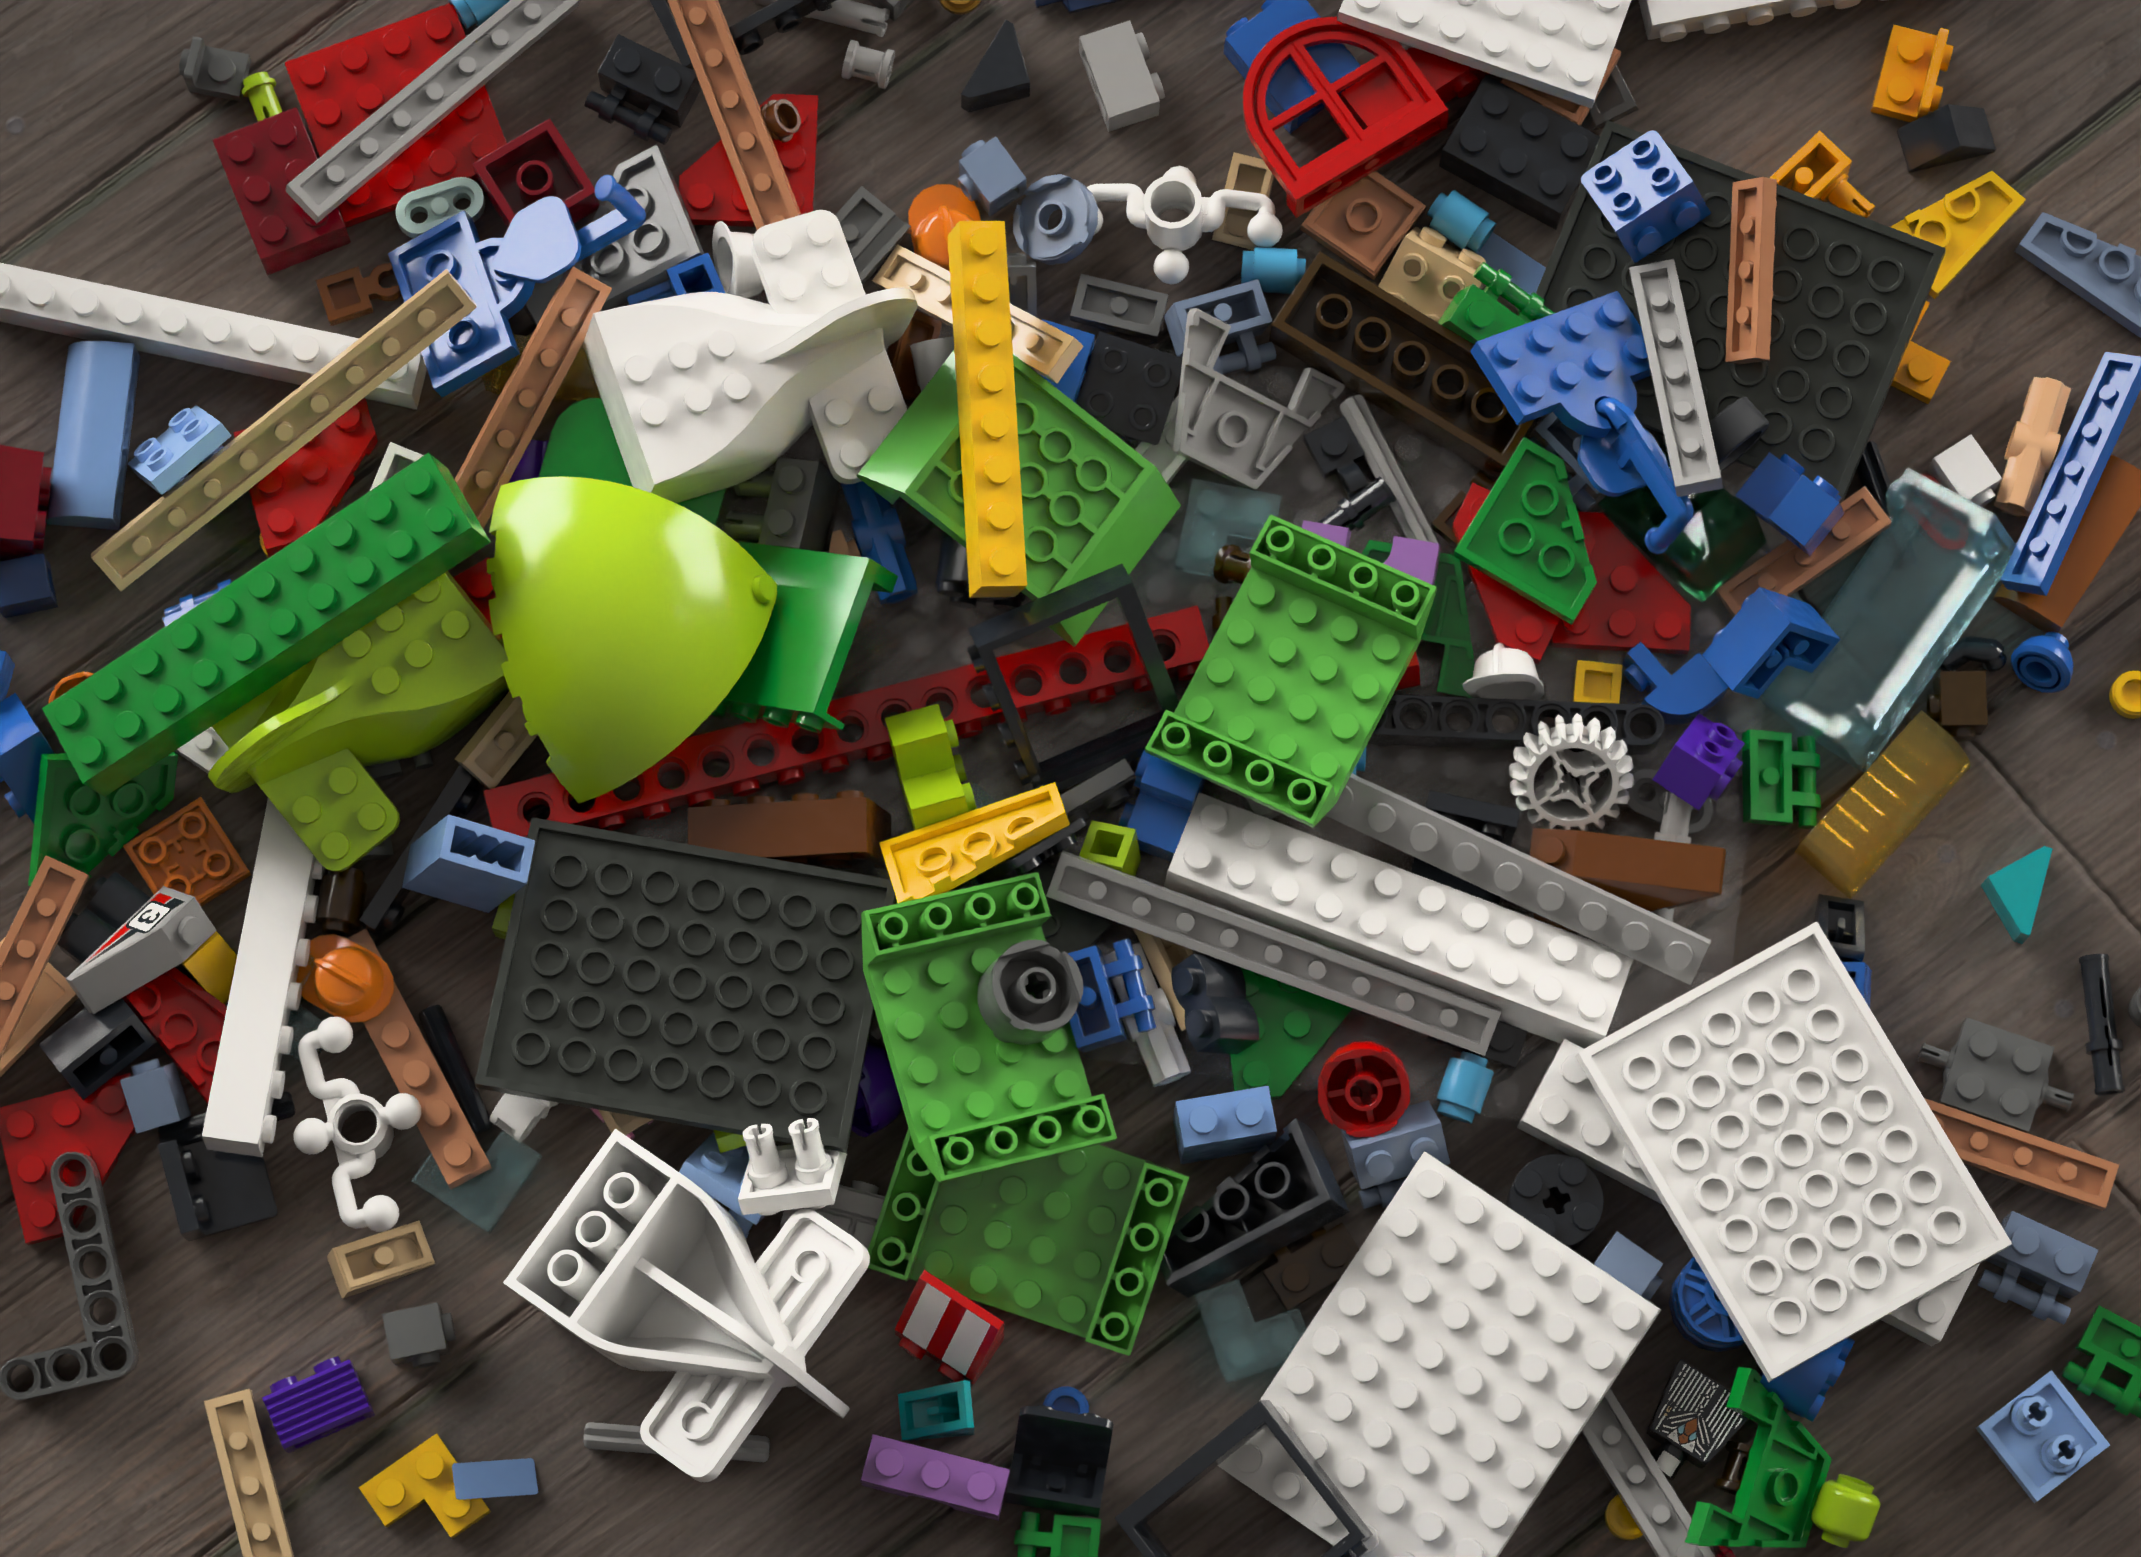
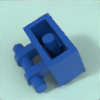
[1068,939,1156,1053]

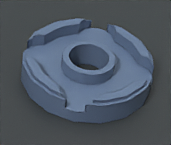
[1013,174,1098,265]

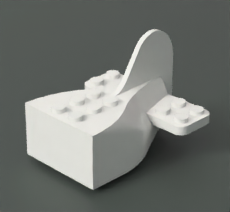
[583,210,918,503]
[503,1129,870,1482]

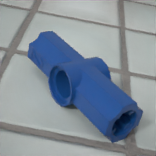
[841,481,918,605]

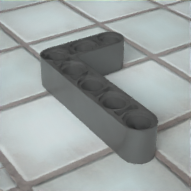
[0,1152,139,1400]

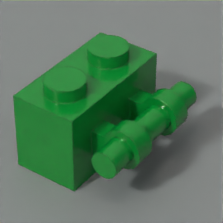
[1438,262,1555,345]

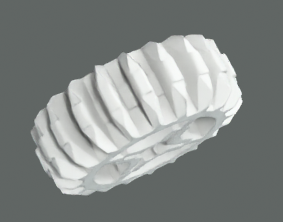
[1509,713,1634,831]

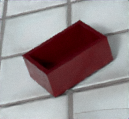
[212,107,351,276]

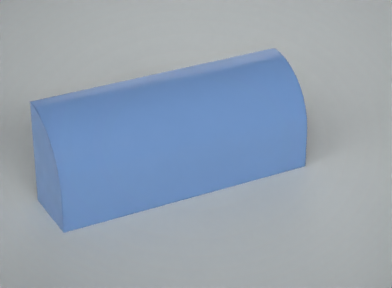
[46,341,140,530]

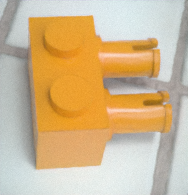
[1770,131,1875,218]

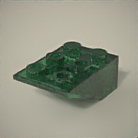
[1598,443,1767,603]

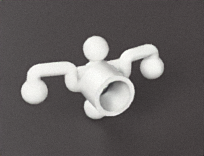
[1087,166,1283,285]
[293,1016,422,1232]

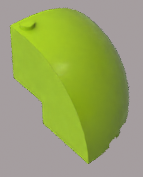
[487,476,777,803]

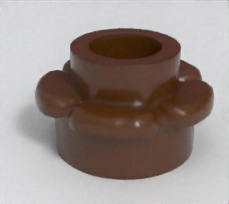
[761,99,801,142]

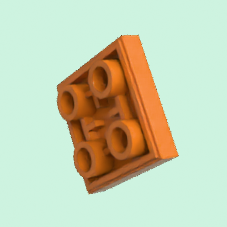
[123,797,251,907]

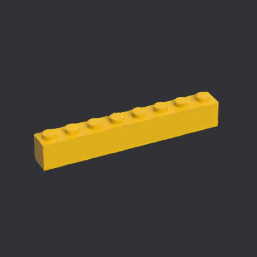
[948,221,1027,598]

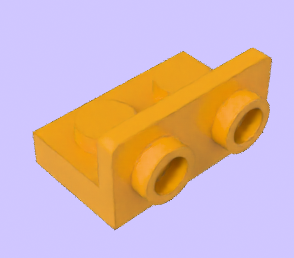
[1871,25,1954,122]

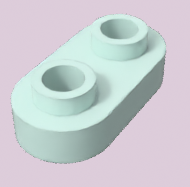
[396,177,485,238]

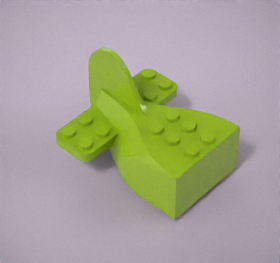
[208,571,509,872]

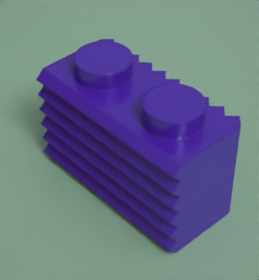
[262,1356,375,1453]

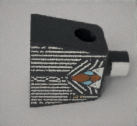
[1646,1359,1748,1480]

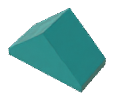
[1981,846,2053,944]
[898,1380,975,1441]

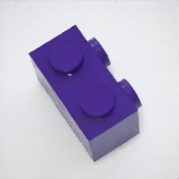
[1652,713,1745,810]

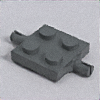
[1917,1017,2074,1133]

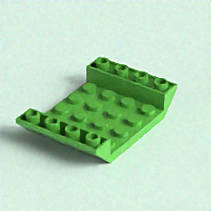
[856,350,1181,647]
[1145,514,1437,827]
[861,872,1117,1183]
[868,1127,1189,1356]

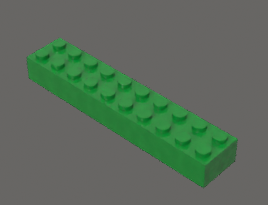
[42,452,491,797]

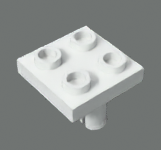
[738,1118,847,1216]

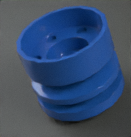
[1669,1257,1745,1352]

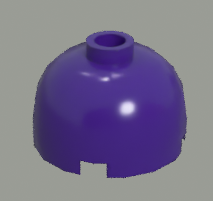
[851,1042,903,1137]

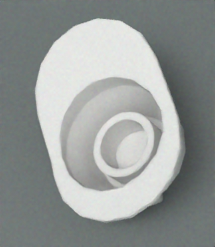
[712,221,764,299]
[1463,643,1545,700]

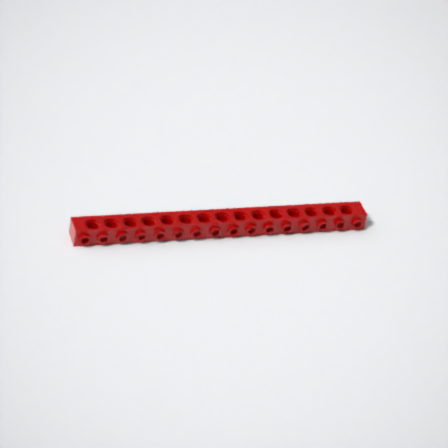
[483,605,1209,838]

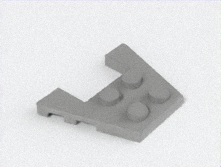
[1173,308,1345,490]

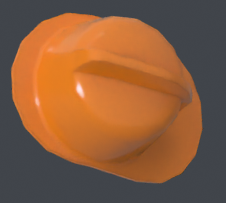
[908,184,981,272]
[296,934,394,1023]

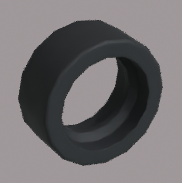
[1709,397,1769,473]

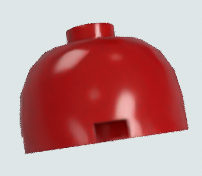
[1318,1041,1410,1137]

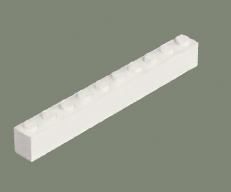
[0,263,427,410]

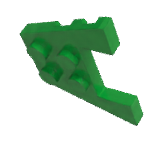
[1362,540,1475,698]
[1685,1367,1832,1548]

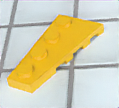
[879,782,1070,903]

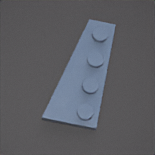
[2014,212,2141,338]

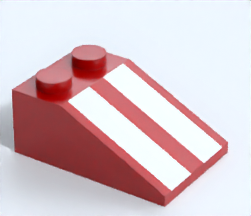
[894,1270,1004,1386]

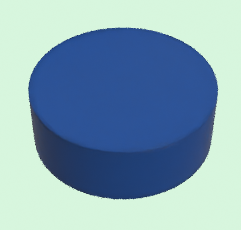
[1043,1386,1089,1414]

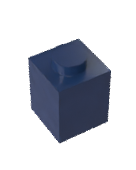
[0,553,58,618]

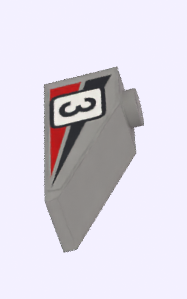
[66,886,217,1014]

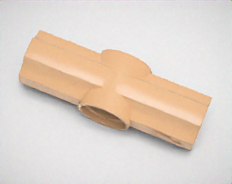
[1994,377,2071,517]

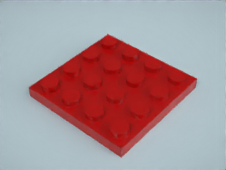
[284,3,507,228]

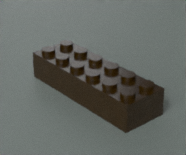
[1269,251,1542,479]

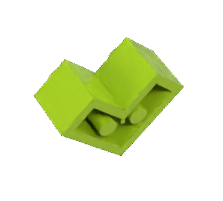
[885,704,977,830]

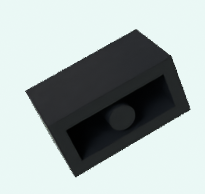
[39,998,157,1100]

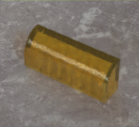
[1795,710,1971,899]

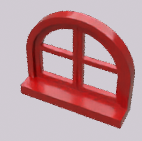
[1243,17,1448,218]

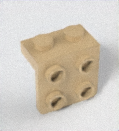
[1378,227,1486,322]

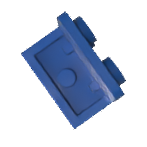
[1581,130,1711,263]

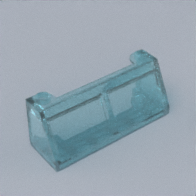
[1759,468,2016,773]

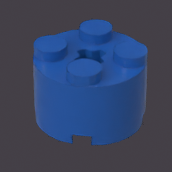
[1760,1337,1855,1422]

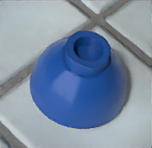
[2011,632,2074,693]

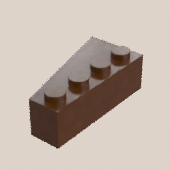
[688,790,891,869]

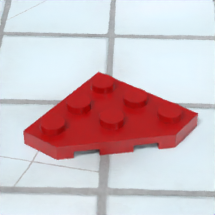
[679,94,819,227]
[233,397,378,557]
[1452,482,1597,665]
[1551,511,1691,655]
[0,1073,136,1246]

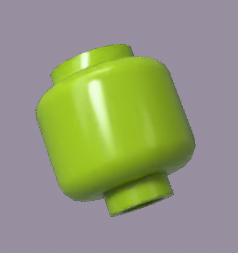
[1811,1474,1880,1548]

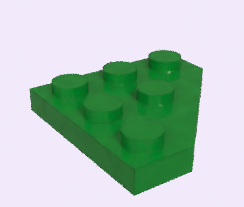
[1453,437,1597,625]
[28,752,178,886]
[1229,967,1354,1100]

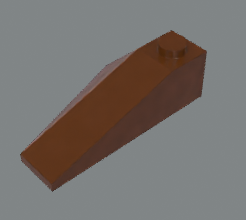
[1530,828,1726,933]

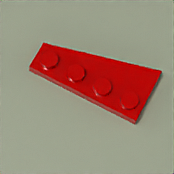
[122,967,227,1104]

